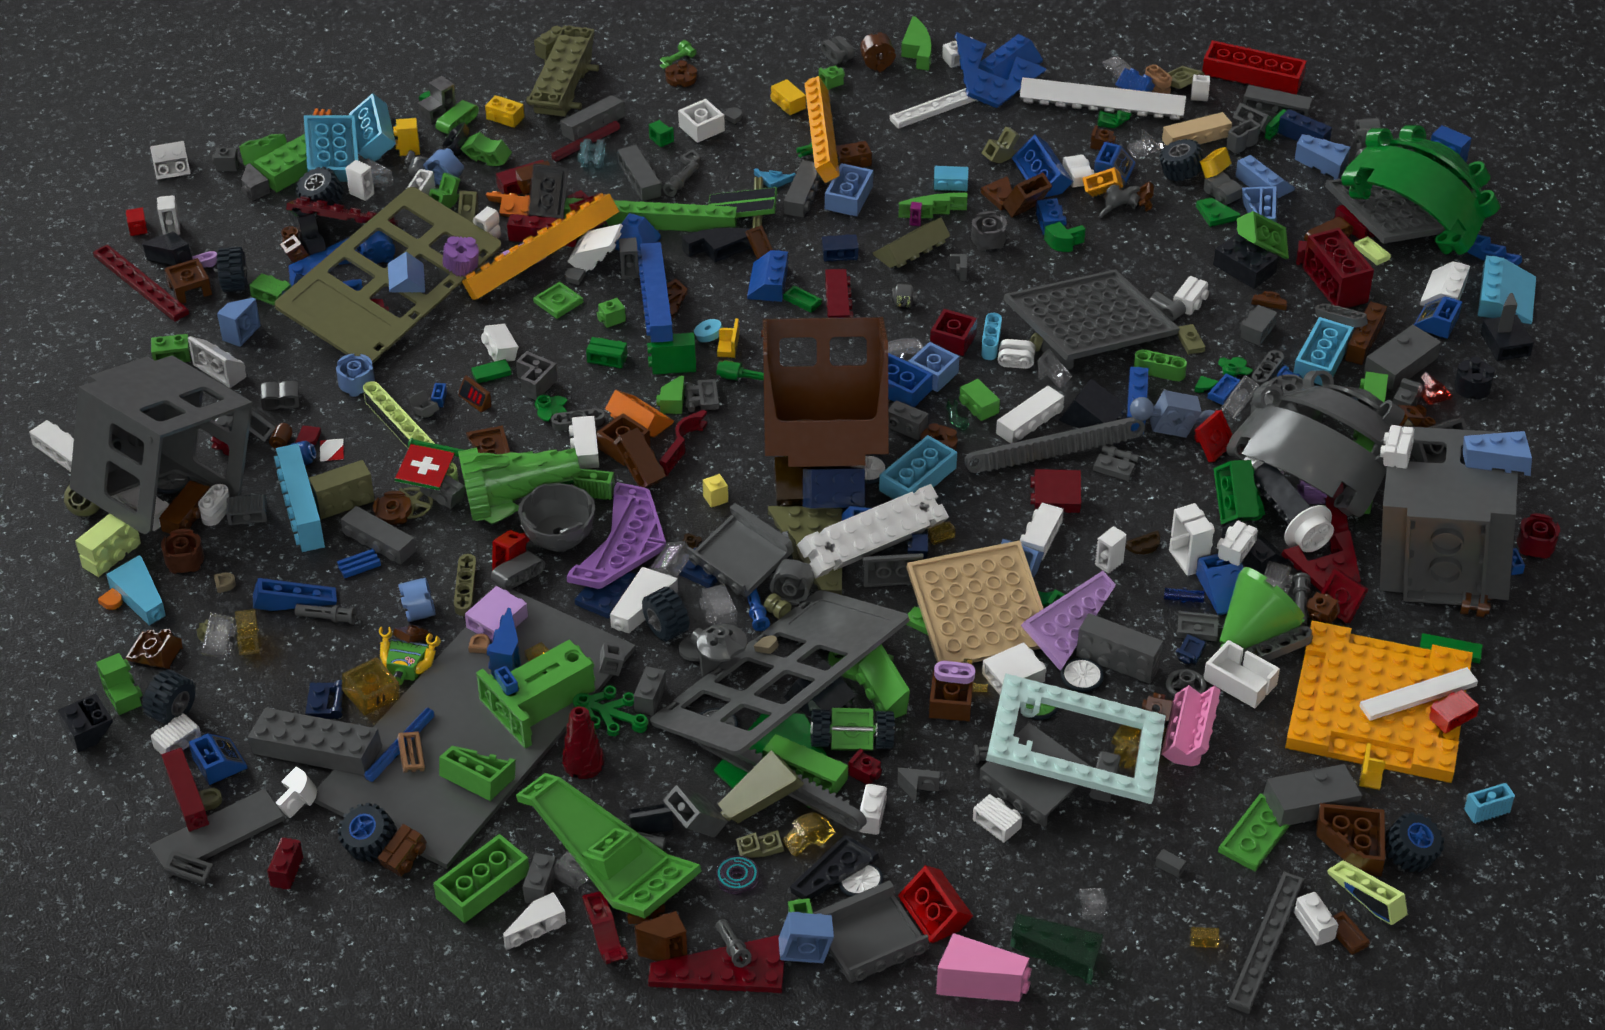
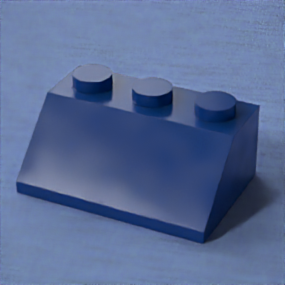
[747,250,788,302]

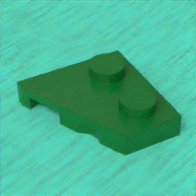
[1196,198,1240,227]

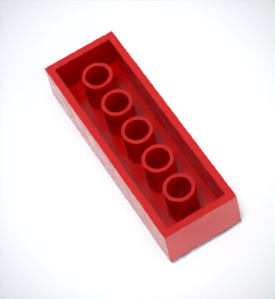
[1202,40,1307,95]

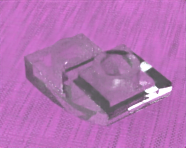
[1102,56,1132,78]
[888,339,923,358]

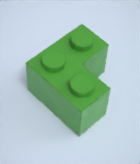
[96,653,142,715]

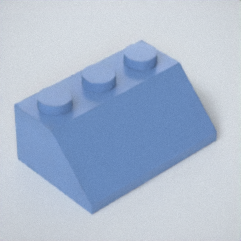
[1235,155,1295,199]

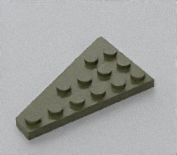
[768,506,842,595]

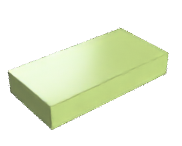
[1354,236,1391,265]

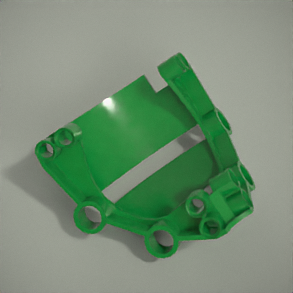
[1341,125,1500,255]

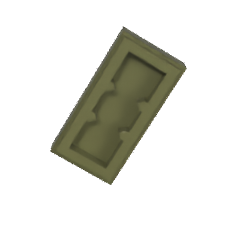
[1177,324,1205,355]

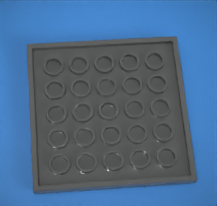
[1325,179,1446,243]

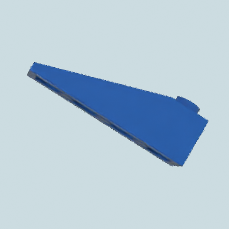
[253,578,337,611]

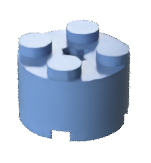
[423,148,464,186]
[336,354,375,397]
[398,578,436,623]

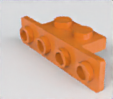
[486,191,529,217]

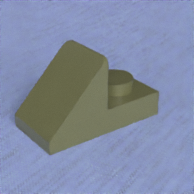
[458,191,479,223]

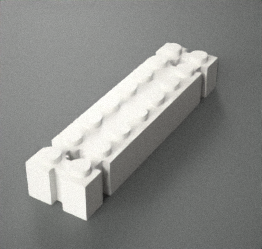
[797,484,949,579]

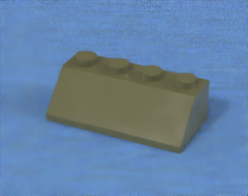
[873,218,950,268]

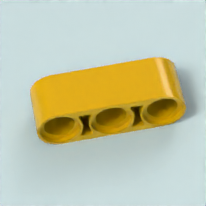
[1200,147,1231,178]

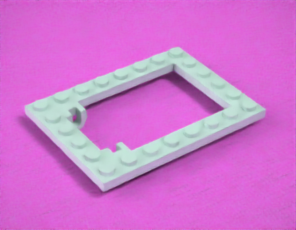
[986,673,1166,804]

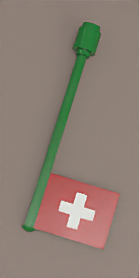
[395,438,574,491]

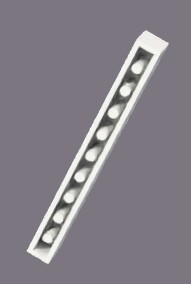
[1020,77,1186,120]
[29,420,169,531]

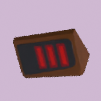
[458,375,491,412]

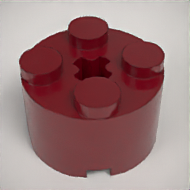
[1517,513,1560,559]

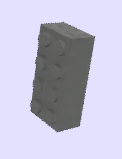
[1076,613,1163,684]

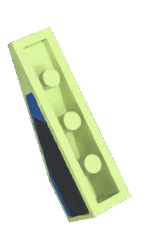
[1327,860,1408,925]

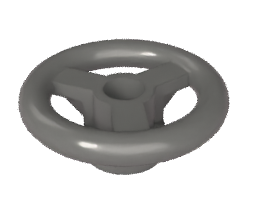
[1166,669,1206,697]

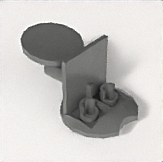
[679,624,747,677]

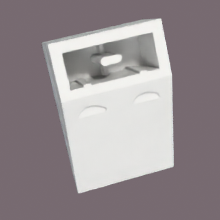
[568,224,623,272]

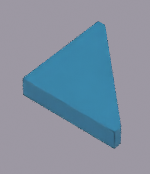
[754,168,796,188]

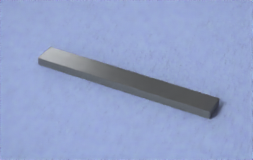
[1228,872,1304,1014]

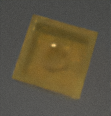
[342,657,399,716]

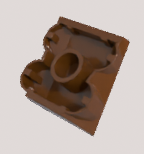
[126,629,183,669]

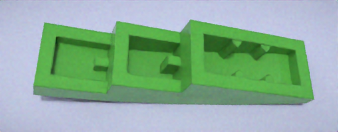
[899,193,967,218]

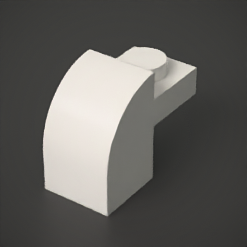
[1191,75,1210,101]
[275,767,317,818]

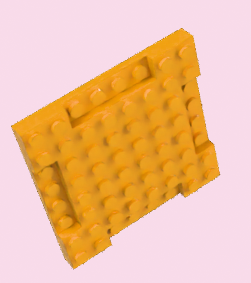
[1285,620,1473,783]

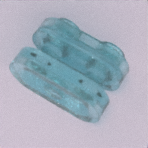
[578,139,605,167]

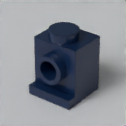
[908,534,928,560]

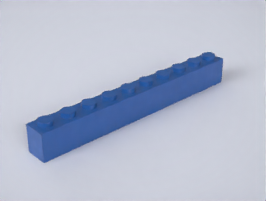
[638,242,673,343]

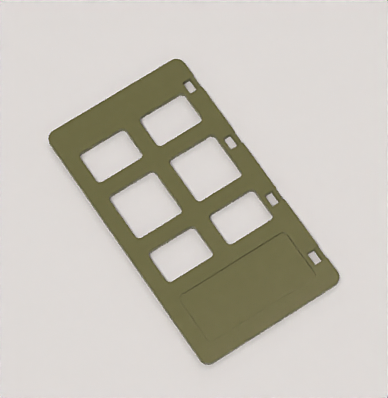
[275,187,501,364]

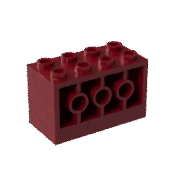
[1303,228,1374,308]

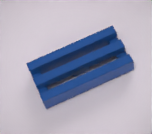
[337,549,381,578]

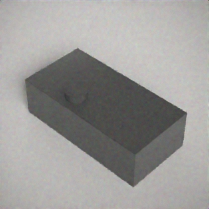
[1364,324,1441,391]
[1263,764,1362,827]

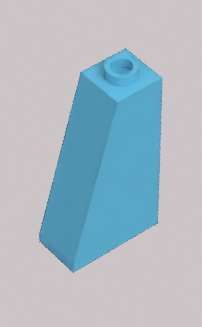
[106,555,166,626]

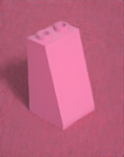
[936,933,1032,1002]

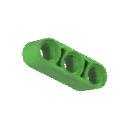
[436,100,479,135]
[1134,350,1187,381]

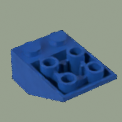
[1196,554,1243,615]
[487,608,521,678]

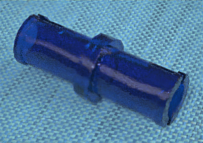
[1164,587,1205,603]

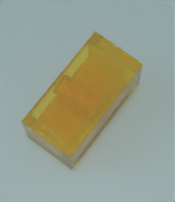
[928,521,955,545]
[1190,927,1219,948]

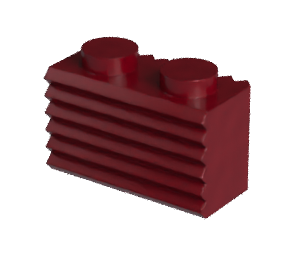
[267,837,304,890]

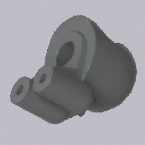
[405,151,428,178]

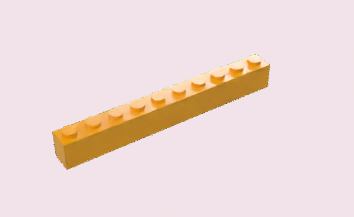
[805,76,840,183]
[462,193,620,300]

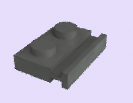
[1177,611,1219,641]

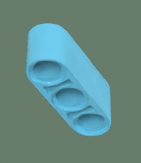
[981,313,1002,360]

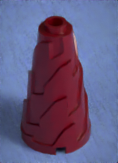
[563,706,604,779]

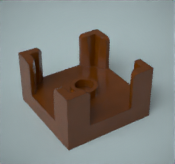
[164,258,212,304]

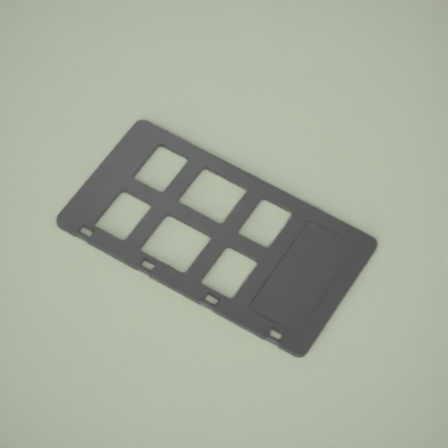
[650,590,910,755]

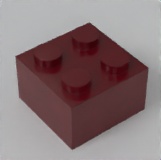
[930,309,977,356]

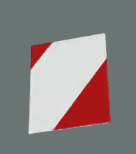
[320,439,344,461]

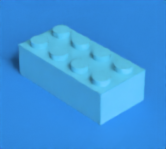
[349,93,396,164]
[1293,317,1354,385]
[879,435,957,499]

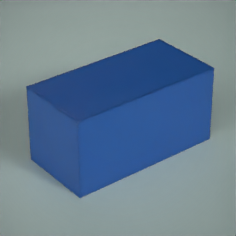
[431,383,447,407]
[1511,548,1525,575]
[494,666,518,695]

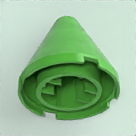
[1219,567,1305,649]

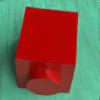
[126,207,148,236]

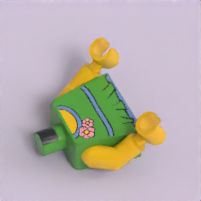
[379,626,441,685]

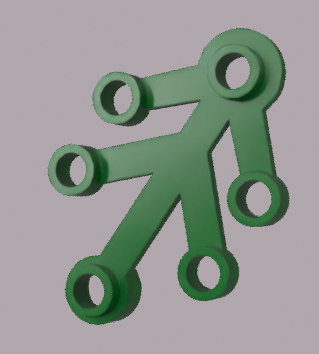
[573,686,648,736]

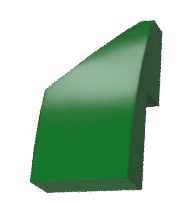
[1098,110,1131,128]

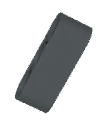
[491,551,545,590]

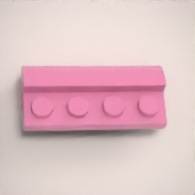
[1161,685,1221,766]

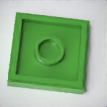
[533,282,583,319]

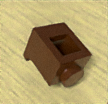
[1090,125,1116,150]
[280,235,309,263]

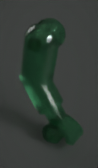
[946,399,969,430]

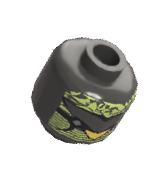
[891,284,917,308]

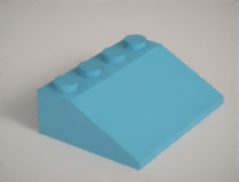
[304,115,358,182]
[1478,255,1536,324]

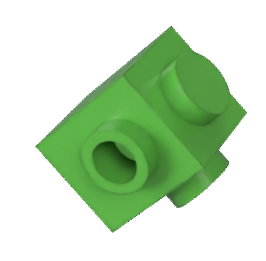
[597,298,626,328]

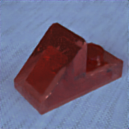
[1421,372,1453,405]

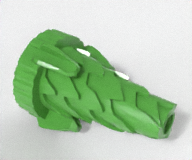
[458,448,580,524]

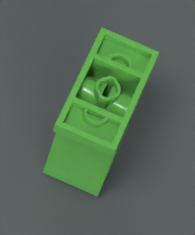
[476,639,595,749]

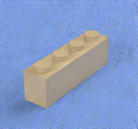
[1162,112,1232,145]

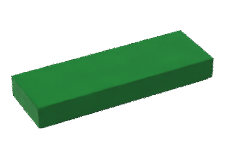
[1420,633,1483,664]

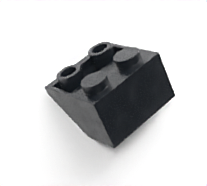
[57,693,113,752]

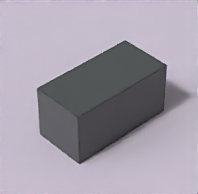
[1155,849,1186,878]

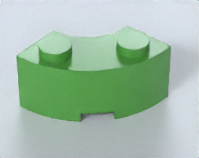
[461,132,512,166]
[239,134,287,167]

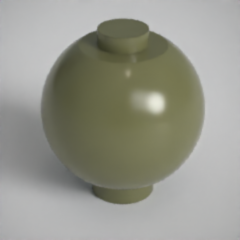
[64,484,100,517]

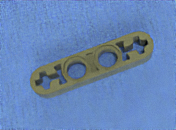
[454,554,477,616]

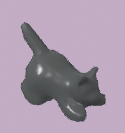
[1099,185,1140,218]

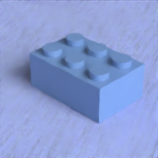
[825,163,873,216]

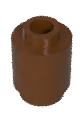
[269,423,293,449]

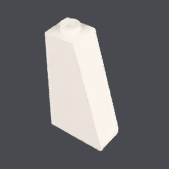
[610,567,678,633]

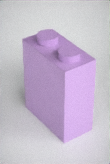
[465,586,528,642]

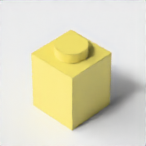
[703,474,728,508]

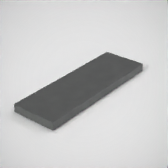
[149,788,285,877]

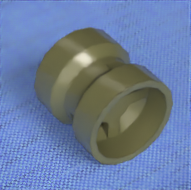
[764,593,791,619]

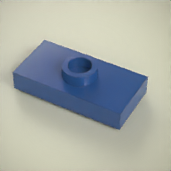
[1207,374,1242,405]

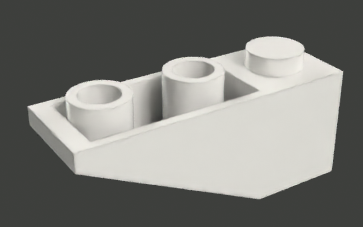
[503,892,566,950]

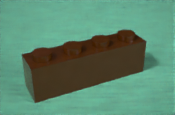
[1345,301,1387,365]

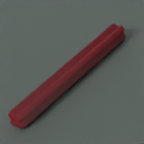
[551,121,620,162]

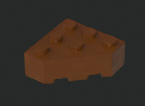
[1316,803,1385,876]

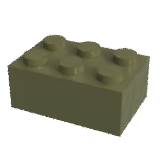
[308,460,375,519]

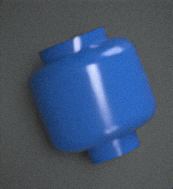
[291,441,316,465]

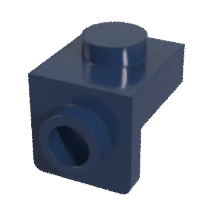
[1176,634,1206,665]

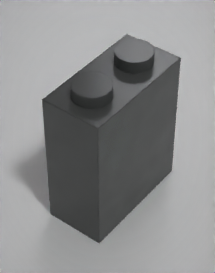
[663,785,728,838]

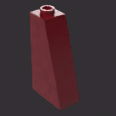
[161,747,209,832]

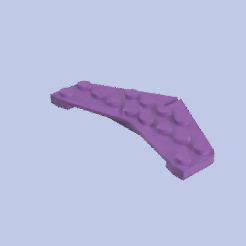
[567,482,666,589]

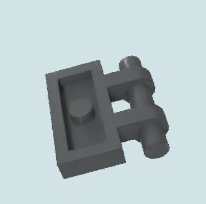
[684,379,719,412]
[1093,445,1140,481]

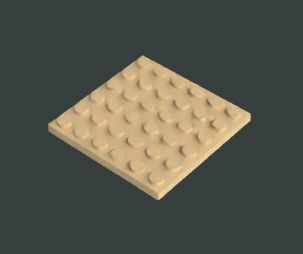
[906,540,1044,664]

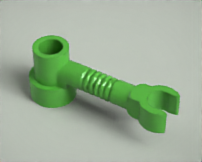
[659,40,697,69]

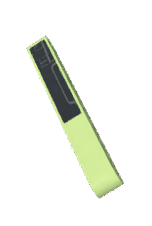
[363,381,459,482]

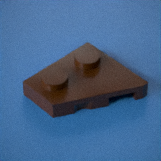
[981,176,1012,210]
[667,278,688,319]

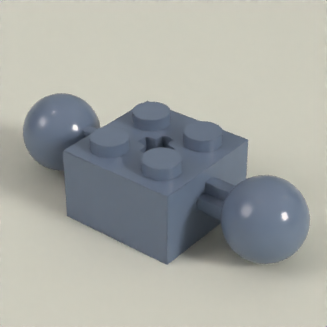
[1130,390,1215,438]

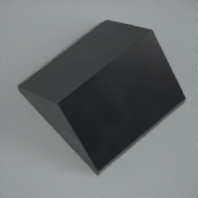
[626,803,673,834]

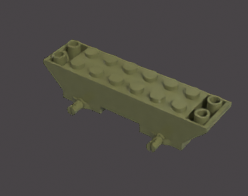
[526,25,599,117]

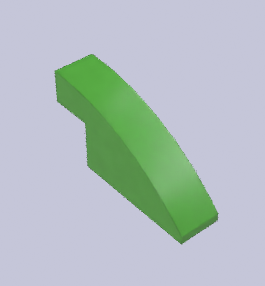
[901,16,931,71]

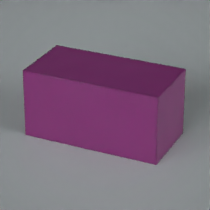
[910,202,922,226]

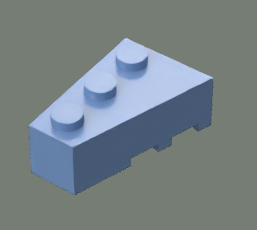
[1295,134,1350,180]
[1242,186,1278,223]
[1463,431,1532,476]

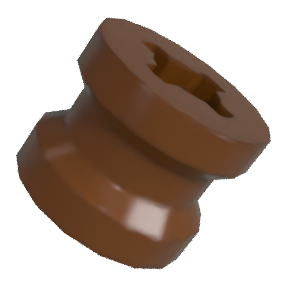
[281,226,300,242]

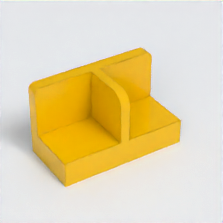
[717,318,739,358]
[1359,743,1385,790]

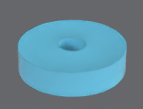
[694,319,723,342]

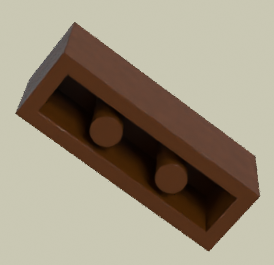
[613,427,666,488]
[159,481,210,534]

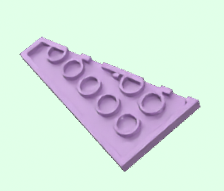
[1021,571,1116,670]

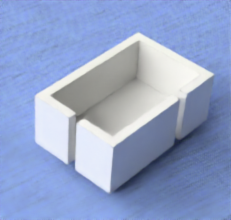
[1169,503,1215,576]
[1204,640,1280,708]

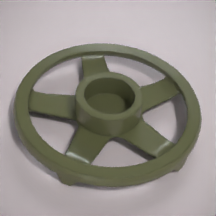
[391,487,433,519]

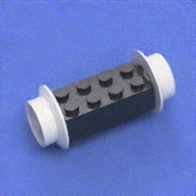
[1244,457,1334,552]

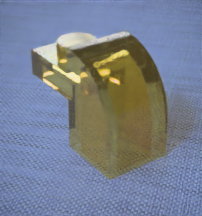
[235,609,260,656]
[782,813,835,857]

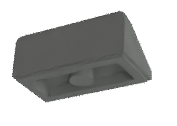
[1498,293,1517,333]

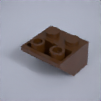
[635,911,687,962]

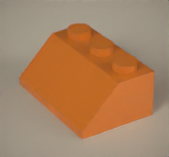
[605,390,674,437]

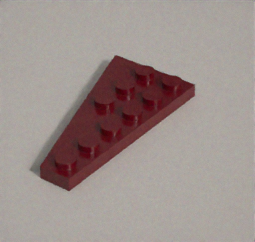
[286,196,399,227]
[648,935,784,993]

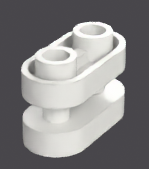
[998,339,1035,369]
[198,484,229,526]

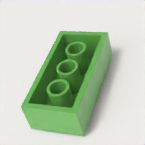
[254,134,308,192]
[434,834,529,923]

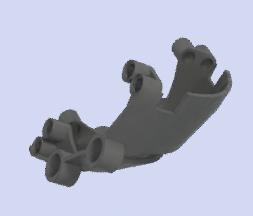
[1227,370,1405,517]

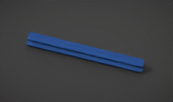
[364,708,435,782]

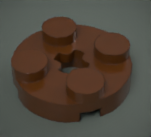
[665,60,697,87]
[920,423,958,450]
[373,491,412,525]

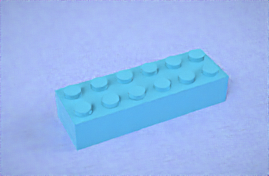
[274,443,325,552]

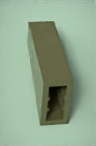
[718,750,805,823]

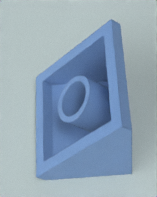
[388,252,425,292]

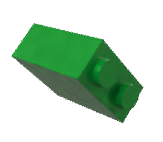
[647,333,696,374]

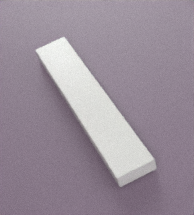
[890,88,976,129]
[1359,667,1478,721]

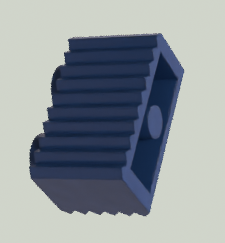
[822,234,858,262]

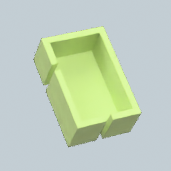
[75,514,141,577]

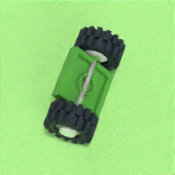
[811,708,895,751]

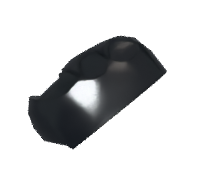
[442,122,470,156]

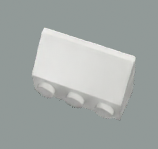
[1420,262,1470,306]
[188,336,246,388]

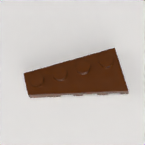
[466,426,510,454]

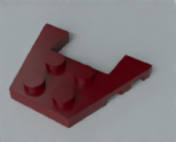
[1282,530,1361,592]

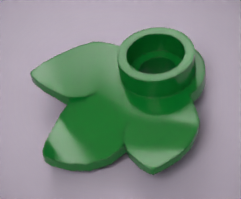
[1218,357,1253,378]
[535,395,568,421]

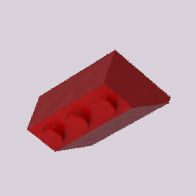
[898,865,973,943]

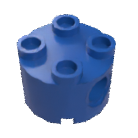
[358,231,396,264]

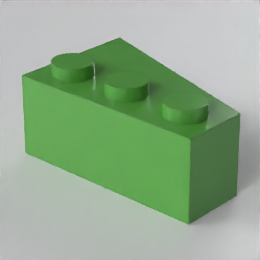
[439,746,516,801]

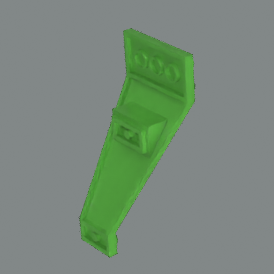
[516,773,702,918]

